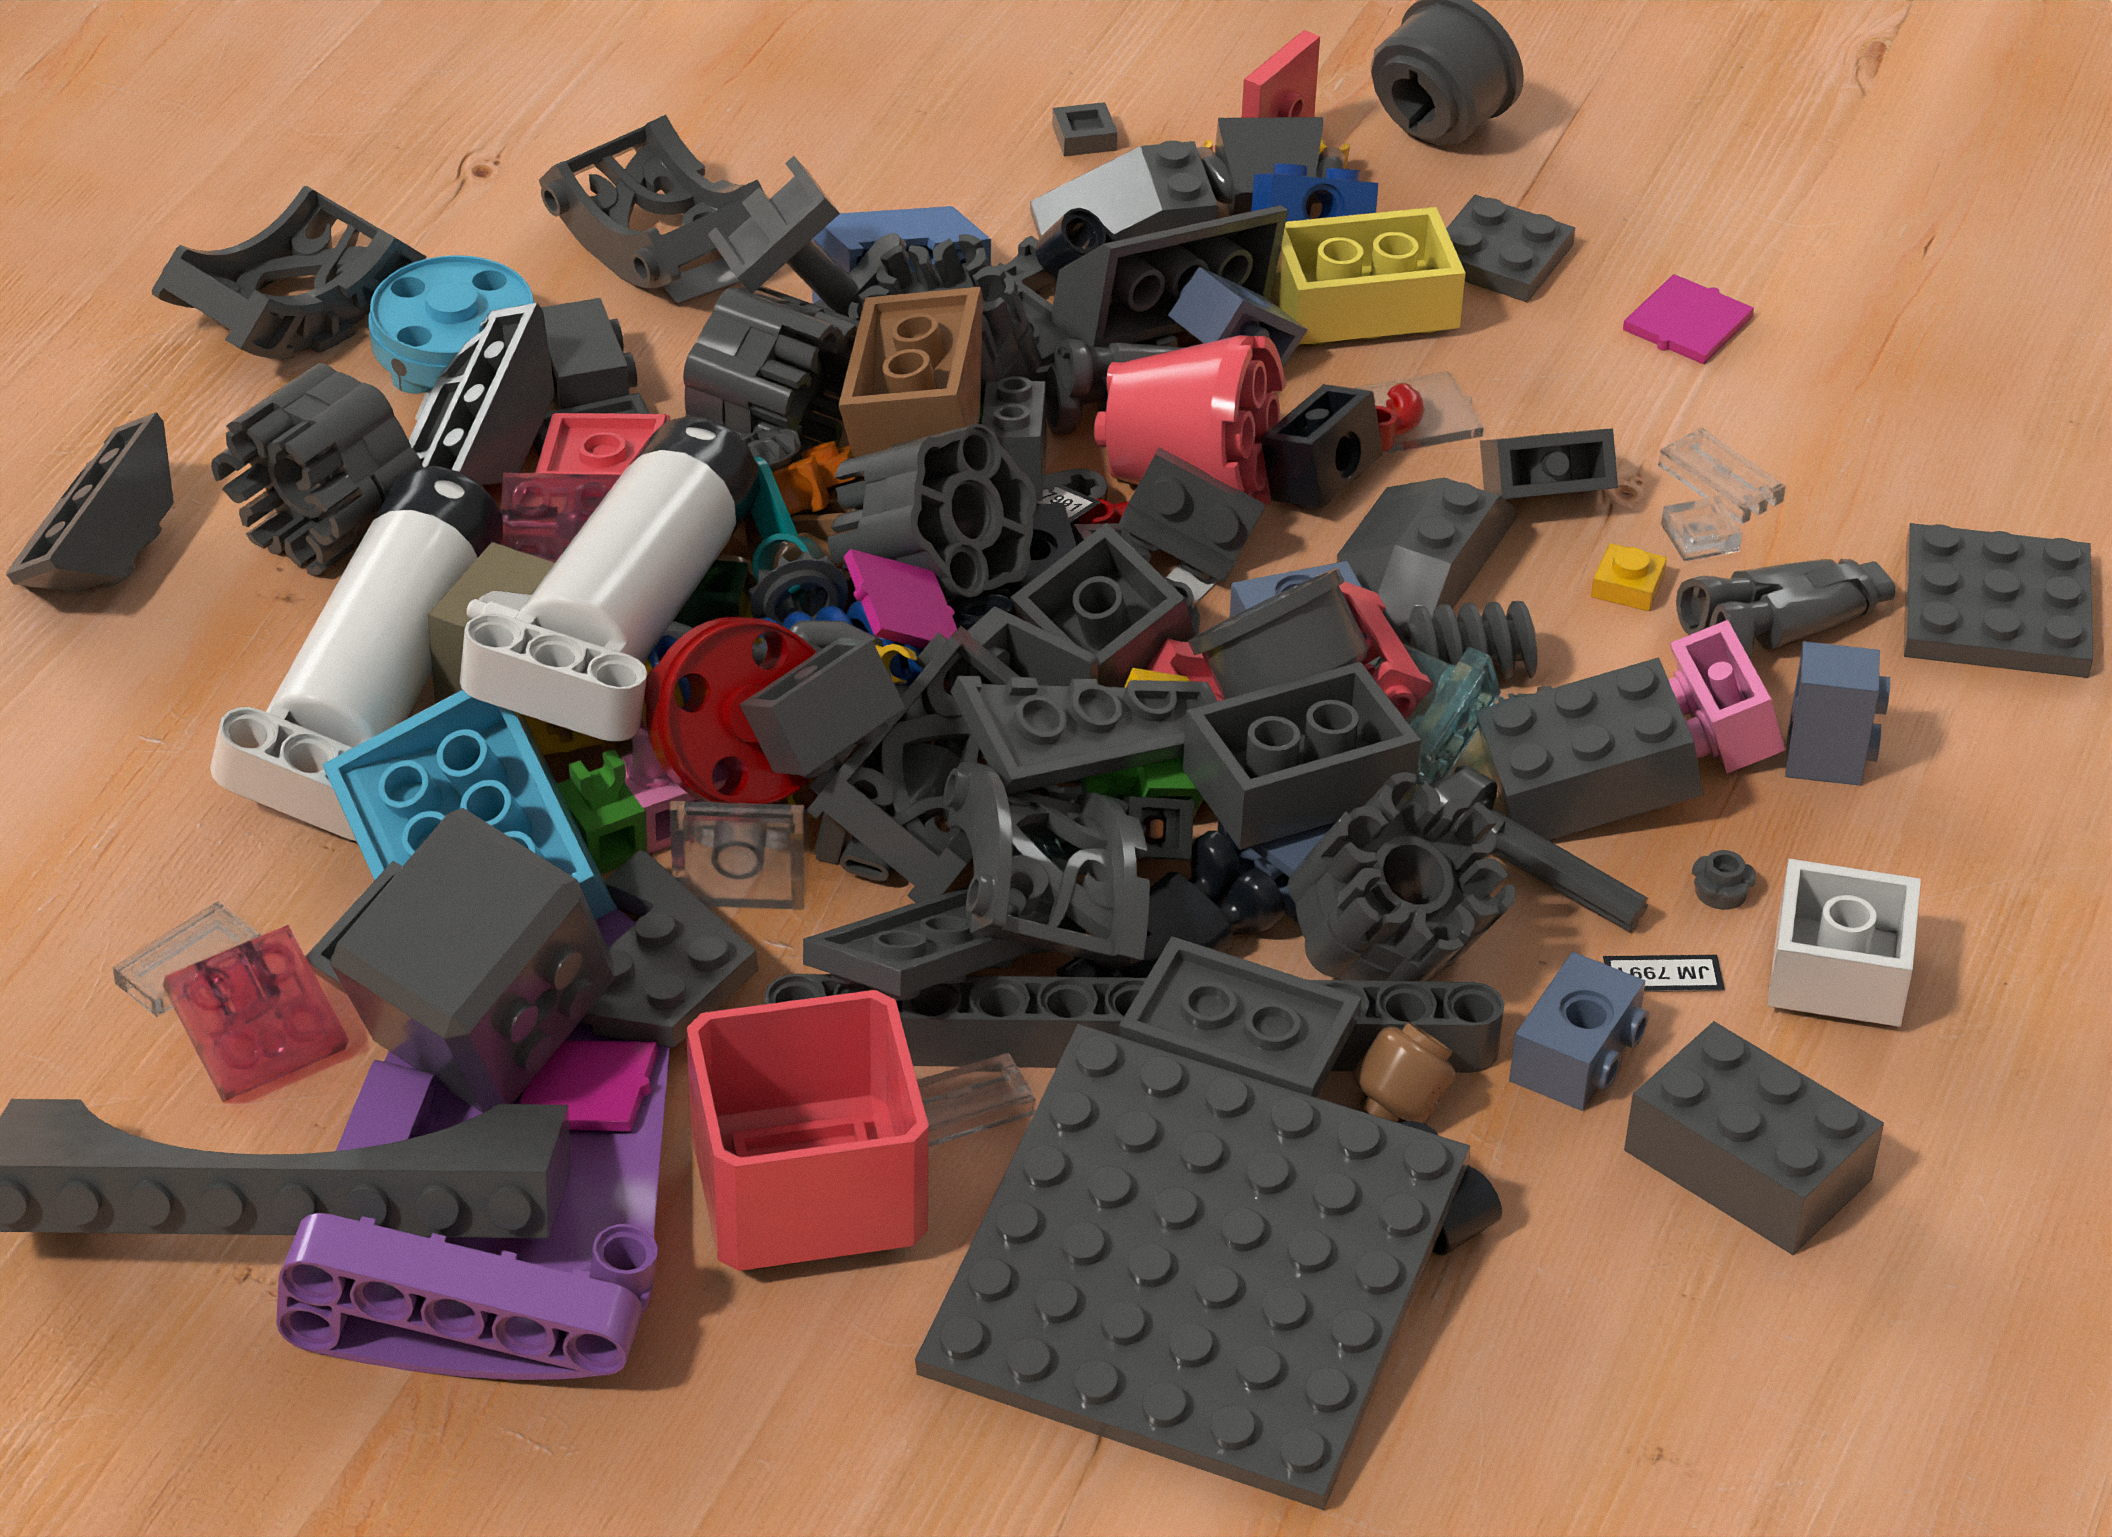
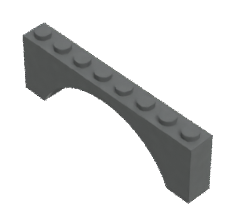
[0,1099,571,1238]

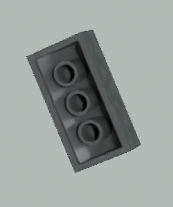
[1050,205,1288,348]

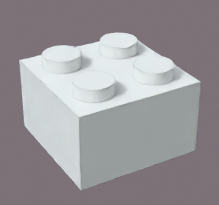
[1767,858,1921,1027]

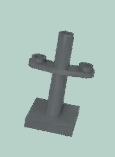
[708,156,909,317]

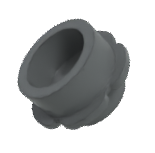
[1692,850,1756,910]

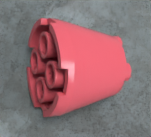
[1094,336,1286,505]

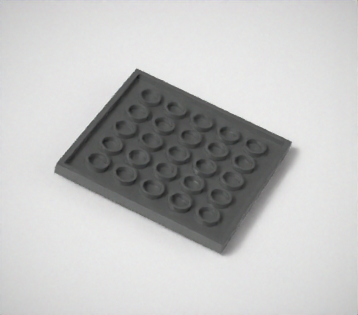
[915,1024,1470,1510]

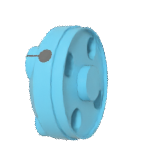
[369,255,535,394]

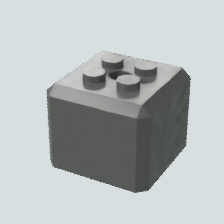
[330,808,615,1113]

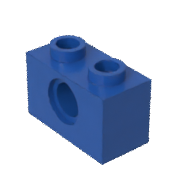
[1251,163,1378,222]

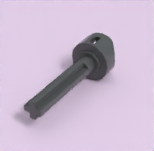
[1428,766,1648,932]

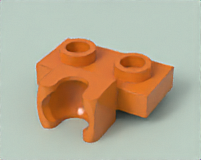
[748,441,856,515]

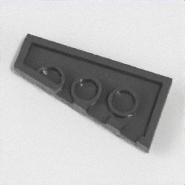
[950,676,1218,794]

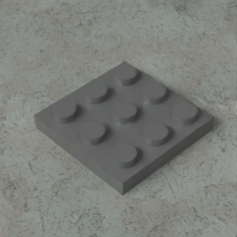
[1904,523,2093,678]

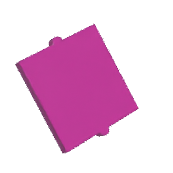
[1623,274,1754,364]
[843,549,957,649]
[519,1041,659,1131]

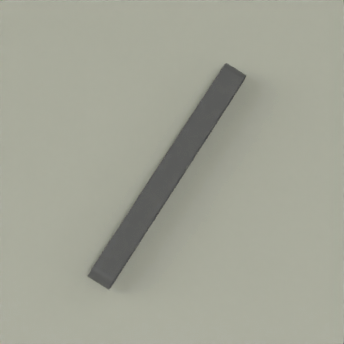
[765,974,1504,1073]

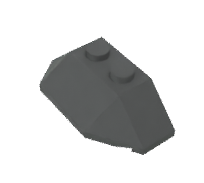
[409,303,555,486]
[6,412,174,593]
[1337,477,1518,646]

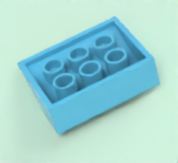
[322,690,617,920]

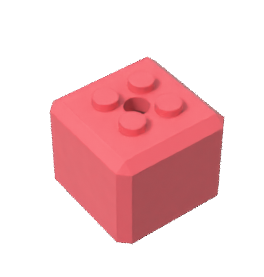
[687,990,929,1271]

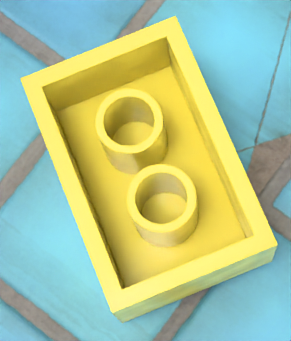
[1273,207,1466,345]

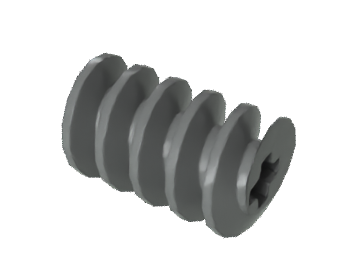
[1404,601,1537,683]

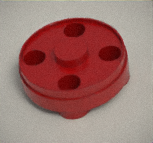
[644,617,817,808]

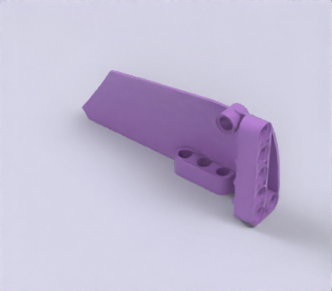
[276,908,670,1380]

